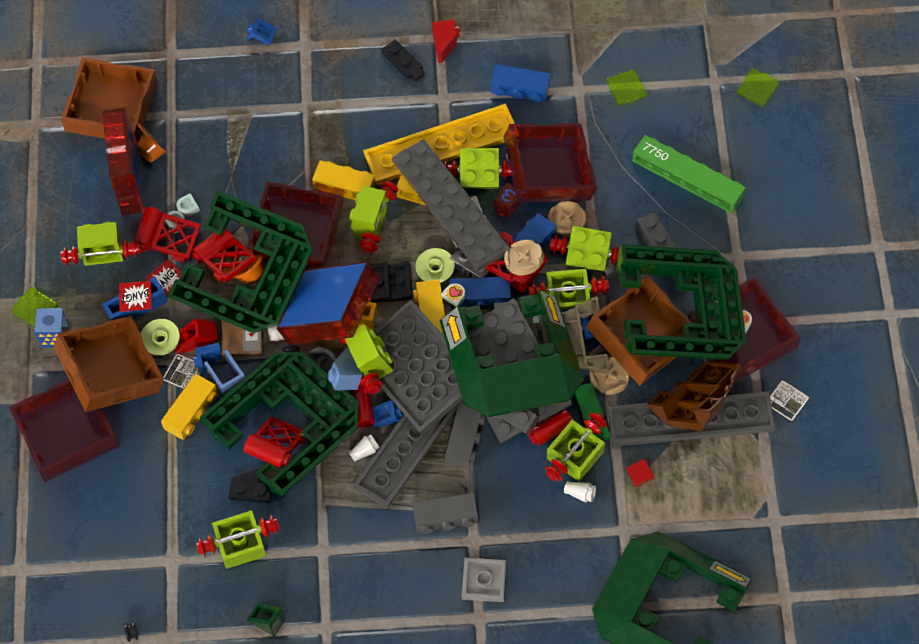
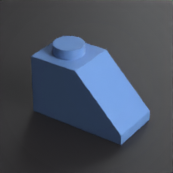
[328,347,362,390]

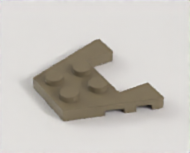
[541,296,610,374]

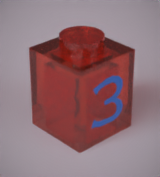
[494,183,523,218]

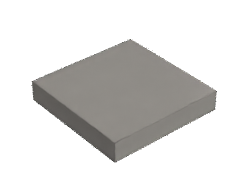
[462,558,506,602]

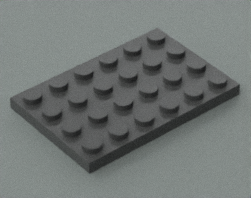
[467,299,572,444]
[375,300,462,435]

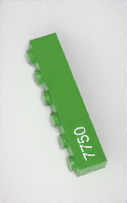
[632,135,746,214]

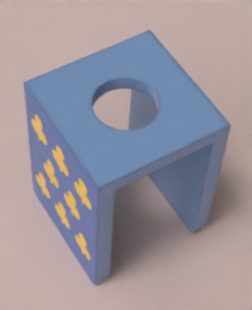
[35,308,69,348]
[204,349,245,397]

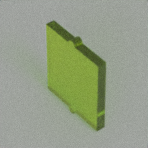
[736,68,779,107]
[606,69,647,106]
[10,287,58,328]

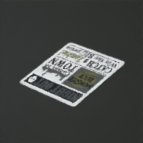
[163,354,204,389]
[770,381,809,421]

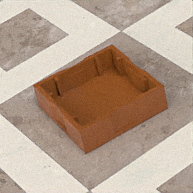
[61,57,158,144]
[586,275,692,386]
[53,316,164,412]

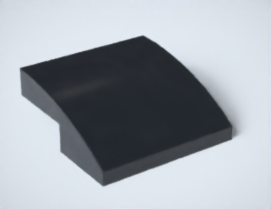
[369,261,413,302]

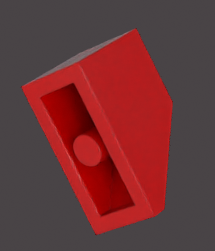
[432,19,460,63]
[174,318,218,354]

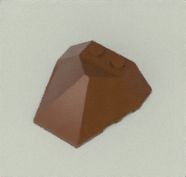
[647,361,742,431]

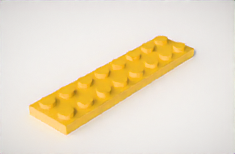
[363,104,519,185]

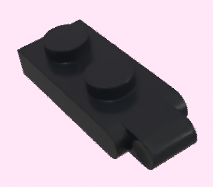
[381,39,425,82]

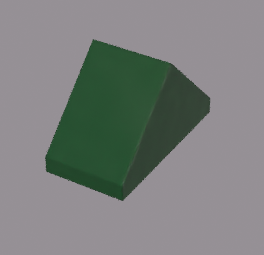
[247,603,286,637]

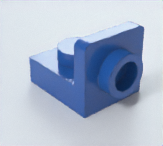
[246,18,278,46]
[193,343,222,374]
[372,400,404,428]

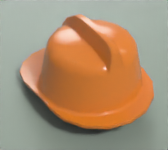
[137,123,169,162]
[223,254,264,284]

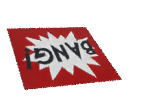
[145,259,182,297]
[119,281,152,312]

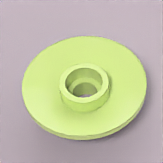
[416,248,455,283]
[141,319,180,356]

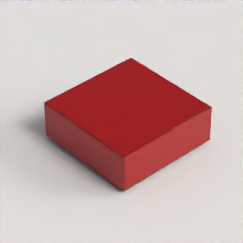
[626,459,654,487]

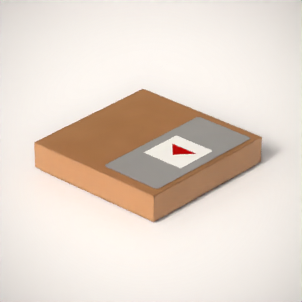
[222,321,262,358]

